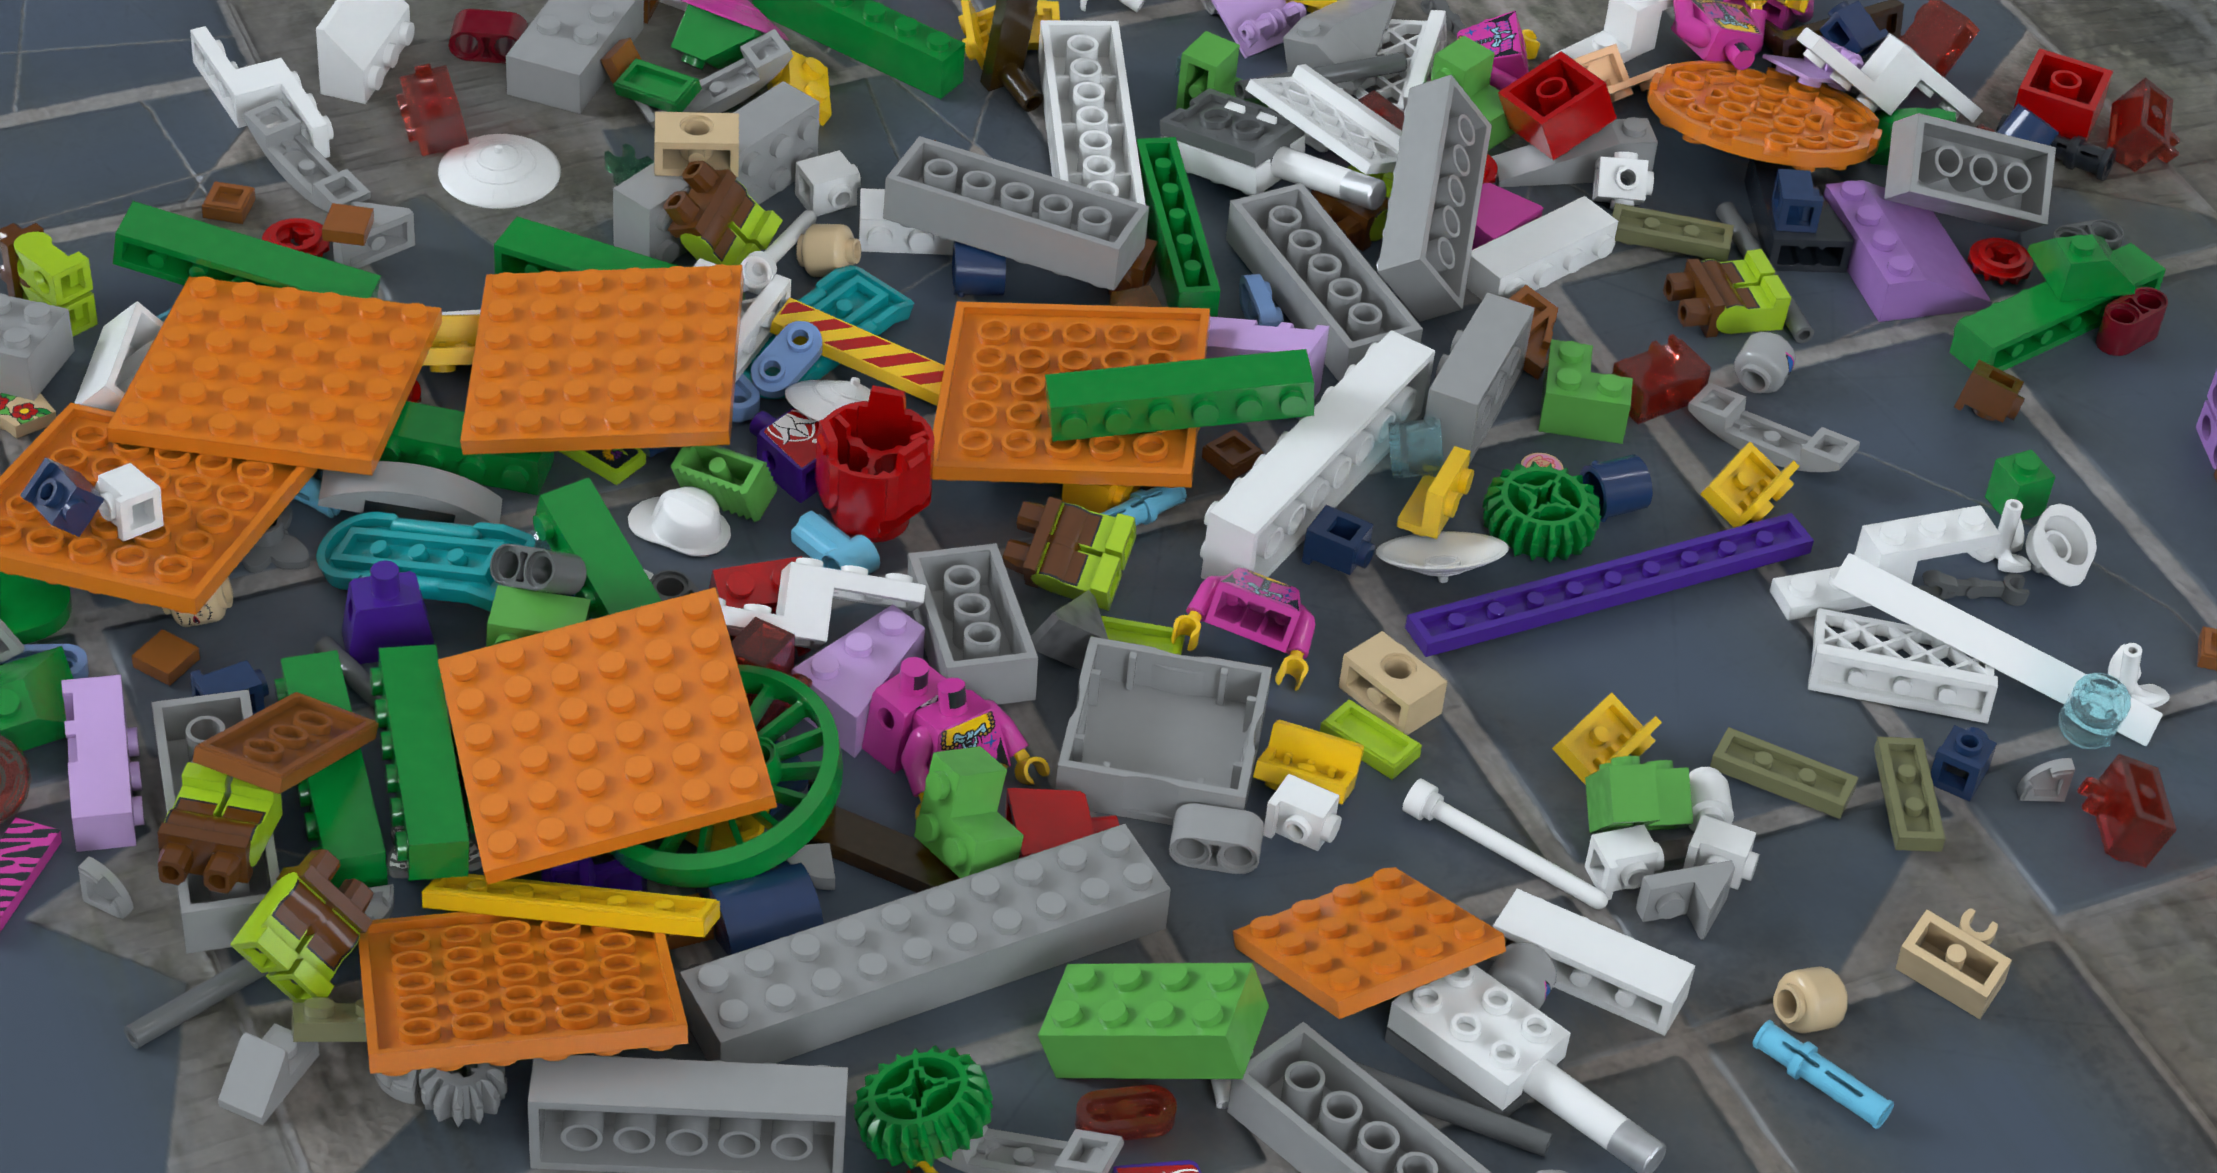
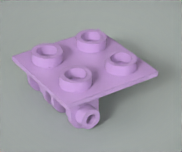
[1211,0,1306,59]
[1762,36,1864,91]

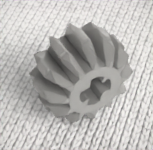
[419,1063,508,1128]

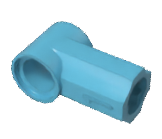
[791,510,880,575]

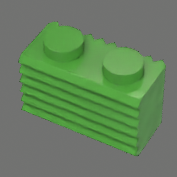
[671,445,777,522]

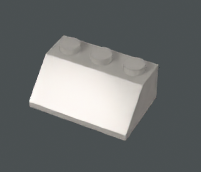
[316,0,415,104]
[75,301,164,412]

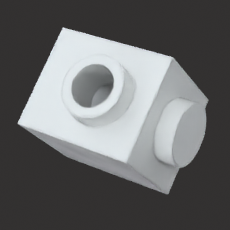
[795,150,861,216]

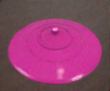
[681,0,789,41]

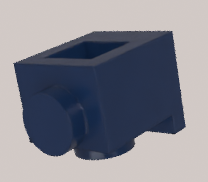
[1819,0,1889,58]
[1771,169,1824,233]
[20,457,105,537]
[1302,505,1375,575]
[190,660,269,715]
[1931,725,1997,802]

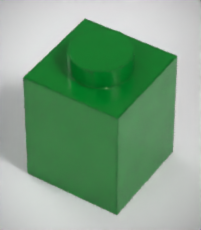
[1985,449,2056,520]

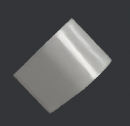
[1169,803,1264,874]

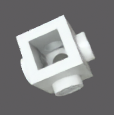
[1592,152,1654,210]

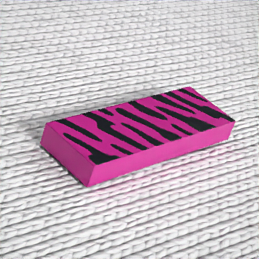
[0,817,62,932]

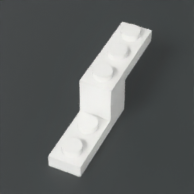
[1549,0,1673,63]
[190,26,334,158]
[1797,27,1983,123]
[1770,505,2001,621]
[719,558,926,650]

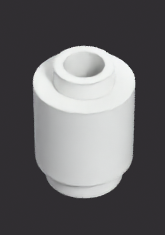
[1689,767,1734,832]

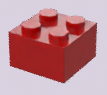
[2013,48,2113,142]
[1498,51,1617,161]

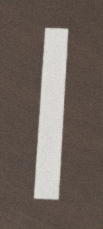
[1832,553,2163,746]

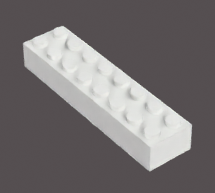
[1038,20,1146,205]
[1200,330,1435,579]

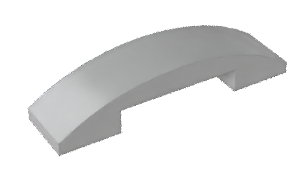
[635,29,793,128]
[243,99,371,212]
[1688,382,1860,472]
[318,461,503,525]
[937,1125,1124,1173]

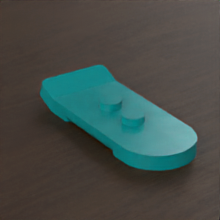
[743,265,914,399]
[316,512,535,611]

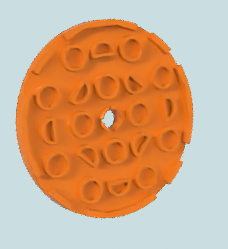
[1647,60,1882,172]

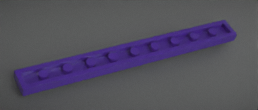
[1405,513,1814,657]

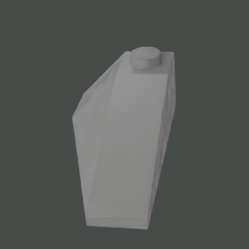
[1283,0,1396,91]
[1491,117,1658,187]

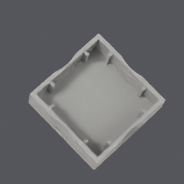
[1055,636,1272,825]

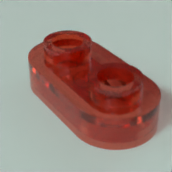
[1075,1085,1177,1141]

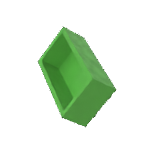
[1038,963,1269,1079]

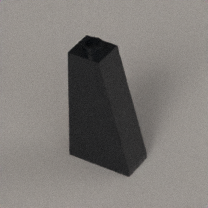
[1744,158,1854,273]

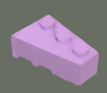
[1206,317,1329,419]
[791,604,925,758]
[61,674,145,852]

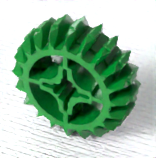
[1482,461,1601,563]
[854,1045,993,1169]

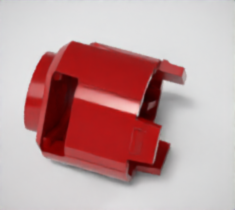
[815,385,935,543]

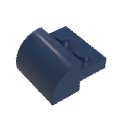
[696,861,824,955]

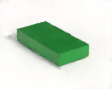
[613,58,702,112]

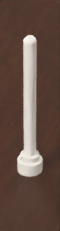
[741,210,817,289]
[1402,778,1608,910]

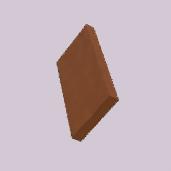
[192,692,379,794]

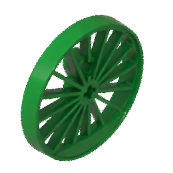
[610,665,843,888]

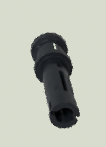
[1996,114,2117,181]

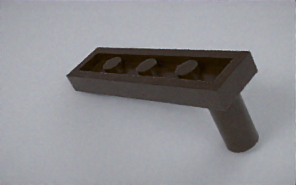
[980,0,1043,112]
[1763,0,1904,69]
[806,779,960,893]

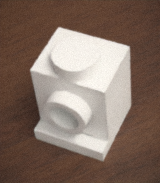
[95,463,164,542]
[1263,774,1342,851]
[1683,815,1760,890]
[1585,825,1664,900]

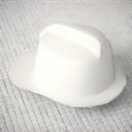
[628,487,731,557]
[2025,503,2097,587]

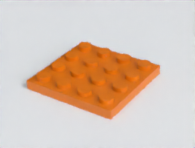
[1233,867,1506,1019]

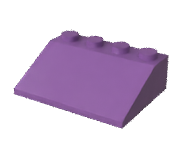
[1823,180,1992,322]

